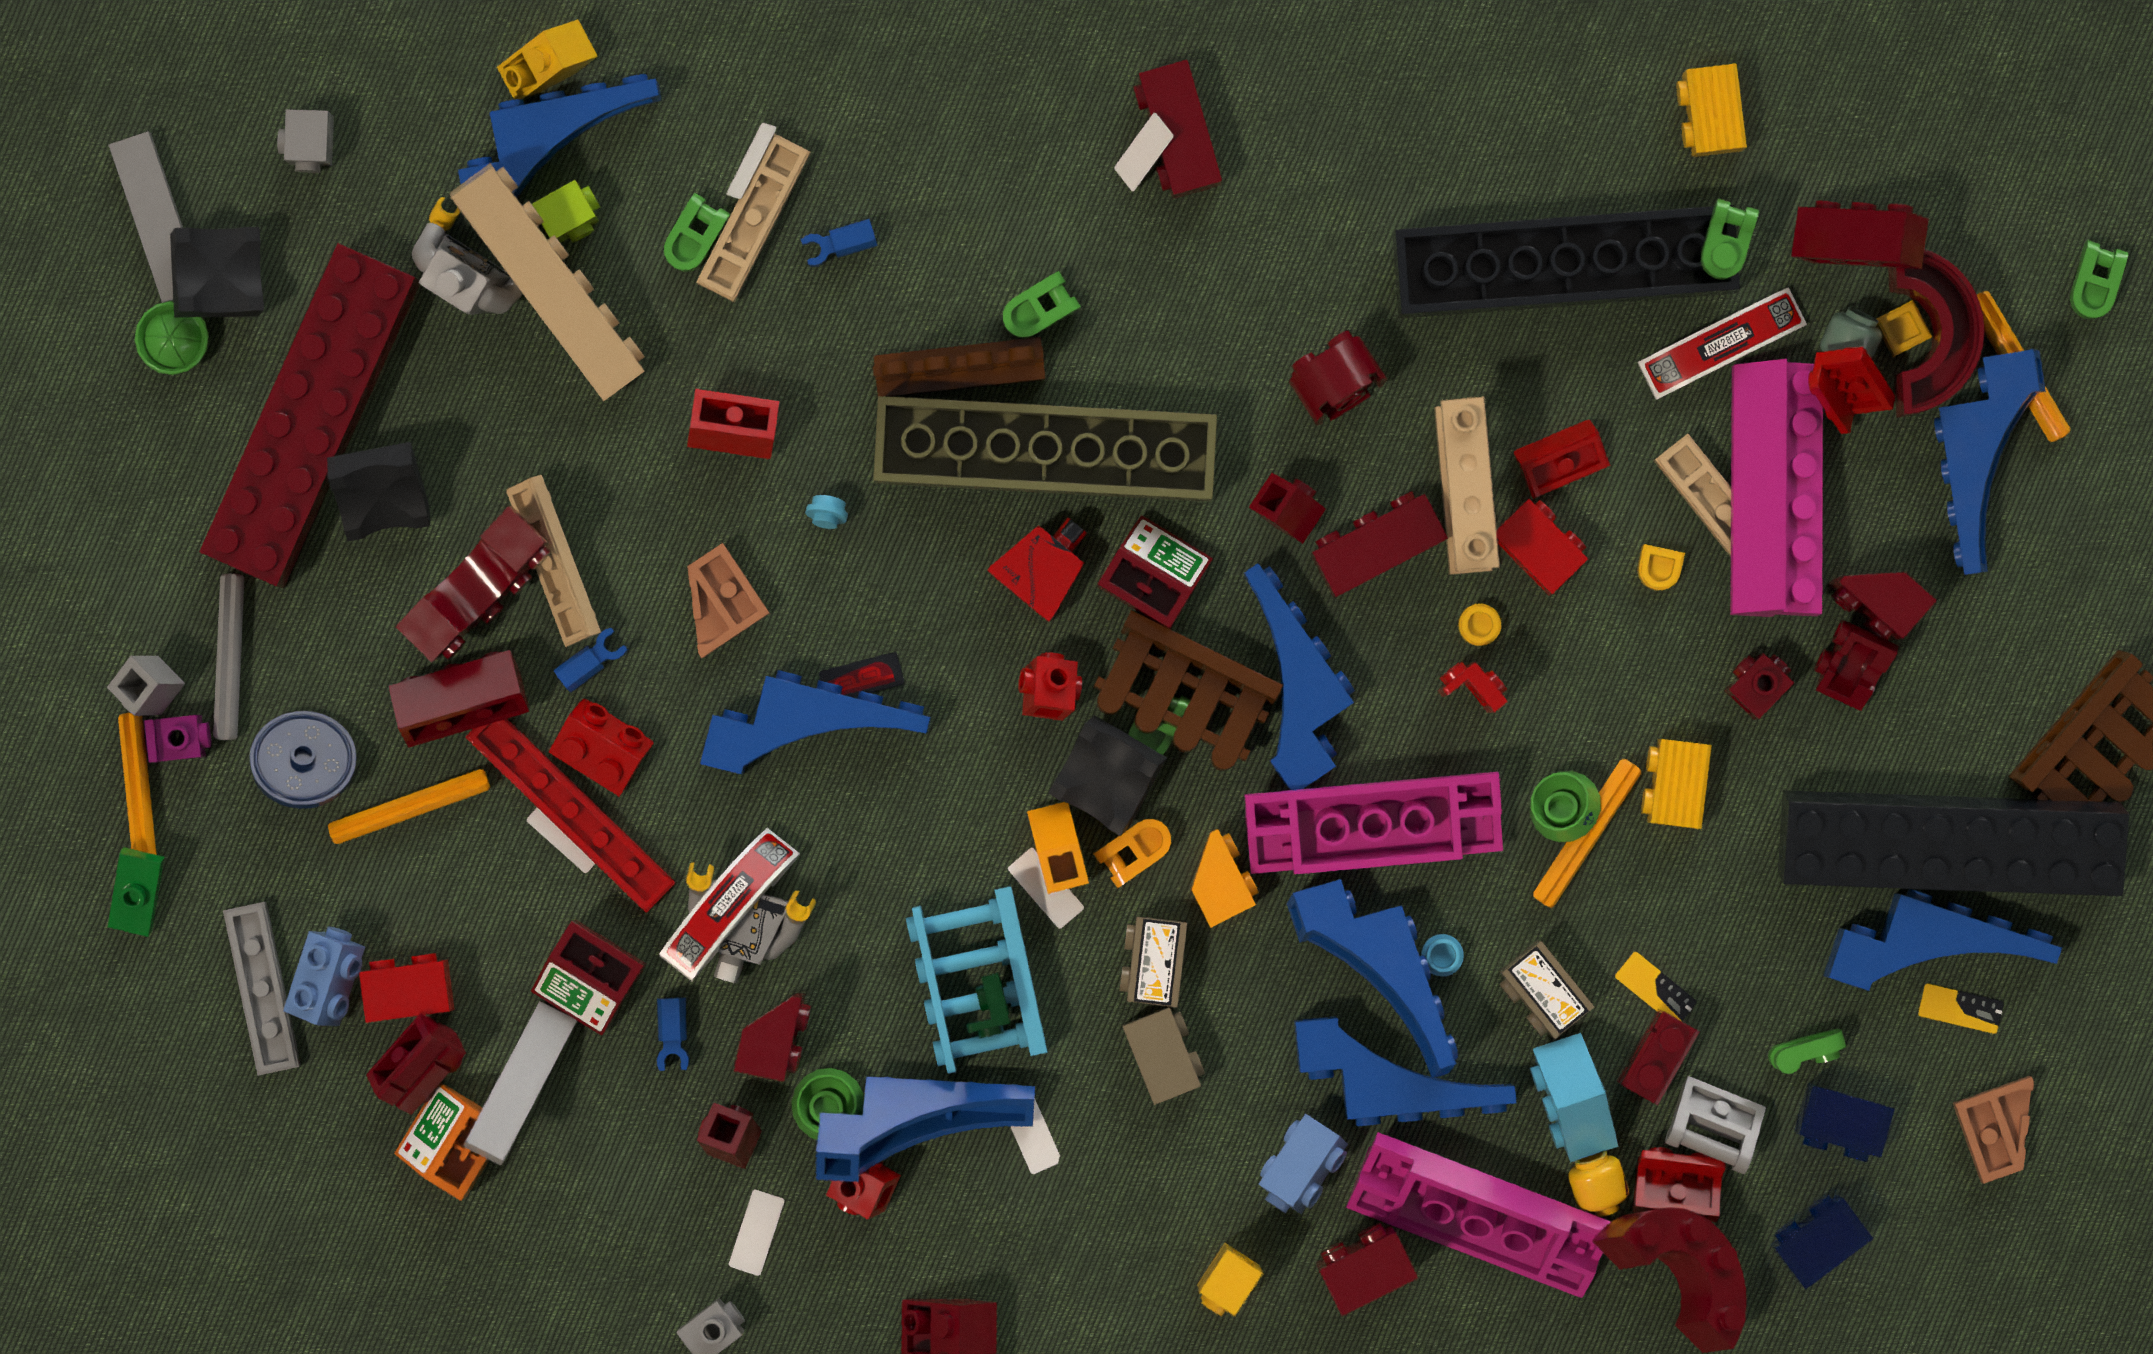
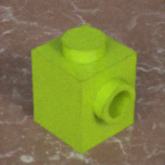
[532,180,601,243]

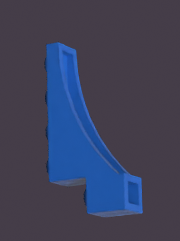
[458,74,662,198]
[1934,349,2046,575]
[1243,563,1355,790]
[700,670,931,774]
[1287,879,1458,1078]
[1823,889,2062,991]
[1294,1016,1516,1126]
[816,1077,1035,1182]

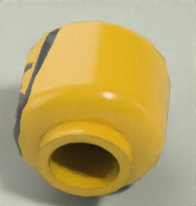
[1569,1151,1629,1217]

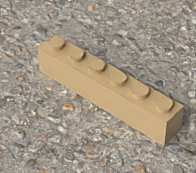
[449,163,645,401]

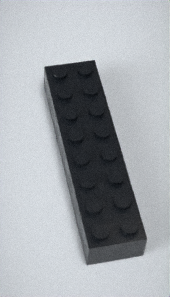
[1392,205,1740,318]
[1778,790,2129,896]

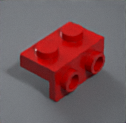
[1808,347,1895,434]
[1437,661,1508,713]
[549,698,654,797]
[1633,1147,1726,1223]

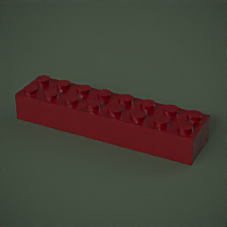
[199,243,420,588]

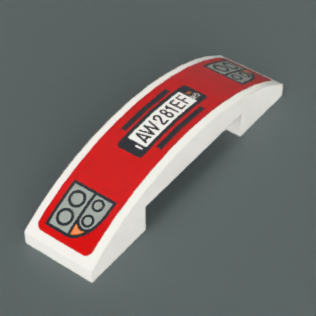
[1637,287,1807,400]
[659,828,800,982]

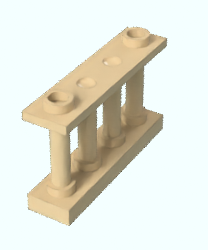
[1434,397,1499,575]

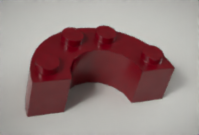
[1888,249,1984,418]
[395,506,551,662]
[1592,1207,1746,1353]

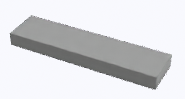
[109,131,183,303]
[223,902,301,1076]
[463,1001,577,1165]

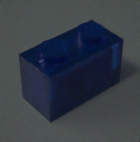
[1794,1083,1895,1162]
[1770,1194,1874,1289]

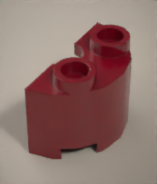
[1814,619,1898,711]

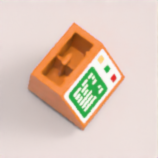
[394,1082,489,1201]

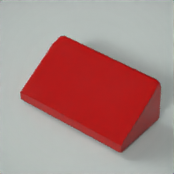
[1513,420,1610,499]

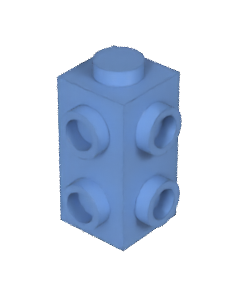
[283,927,365,1026]
[1259,1114,1348,1214]

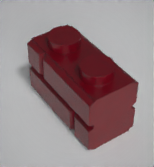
[1617,1009,1700,1105]
[366,1013,466,1115]

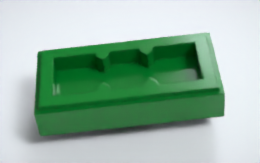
[108,847,164,937]

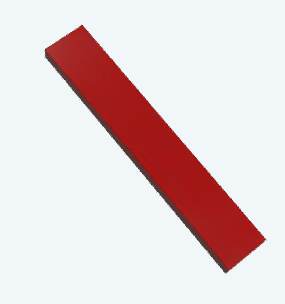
[465,718,677,913]

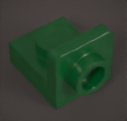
[967,972,1011,1038]

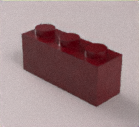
[1133,60,1222,199]
[1791,200,1929,269]
[1311,491,1448,598]
[388,650,530,748]

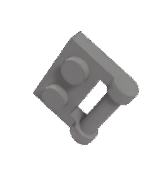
[1665,1076,1766,1174]

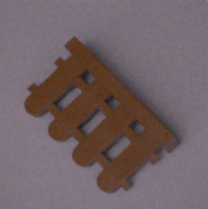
[873,337,1045,397]
[1094,610,1283,771]
[2008,650,2153,802]

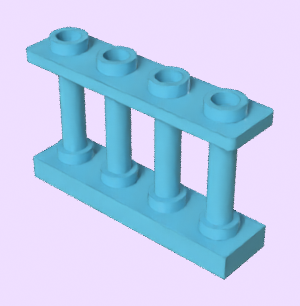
[906,886,1047,1074]

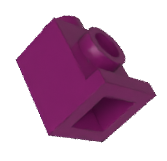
[144,715,212,763]

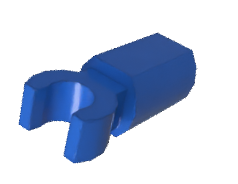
[801,219,878,267]
[554,628,628,693]
[657,997,690,1071]

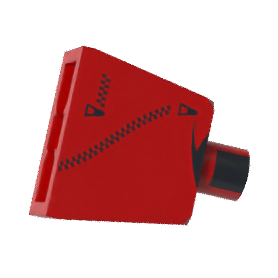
[987,518,1087,623]

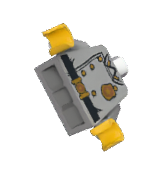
[412,197,524,315]
[686,862,816,984]

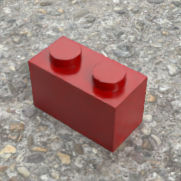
[687,389,779,459]
[1496,499,1588,596]
[359,953,455,1023]

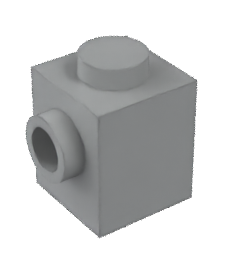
[277,109,334,173]
[107,656,185,716]
[676,1298,745,1354]

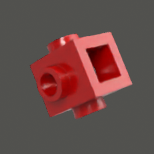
[1018,652,1082,721]
[826,1161,901,1220]

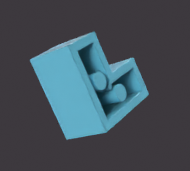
[1530,1033,1618,1162]

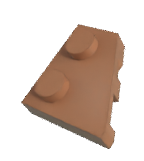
[687,543,770,658]
[1953,1076,2034,1184]

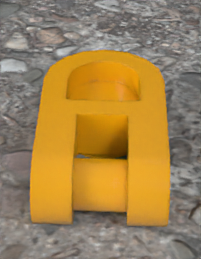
[1094,819,1171,888]

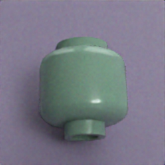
[1820,307,1883,359]

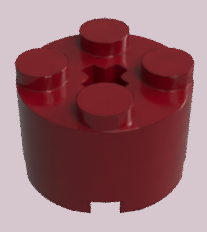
[1289,330,1387,426]

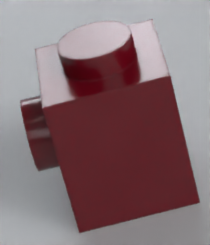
[1249,473,1326,544]
[1724,653,1794,720]
[697,1102,762,1169]

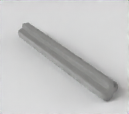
[213,573,244,740]

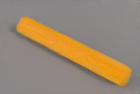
[1977,291,2070,442]
[118,713,157,855]
[1533,759,1641,908]
[328,769,490,844]

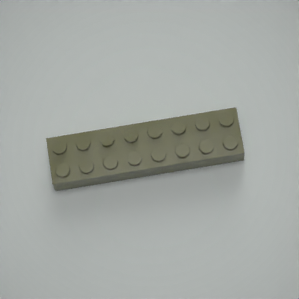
[873,396,1217,502]

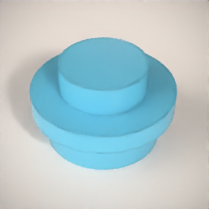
[806,495,848,529]
[1421,934,1464,976]

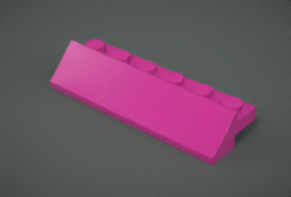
[1730,358,1823,617]
[1245,771,1503,874]
[1346,1132,1611,1298]

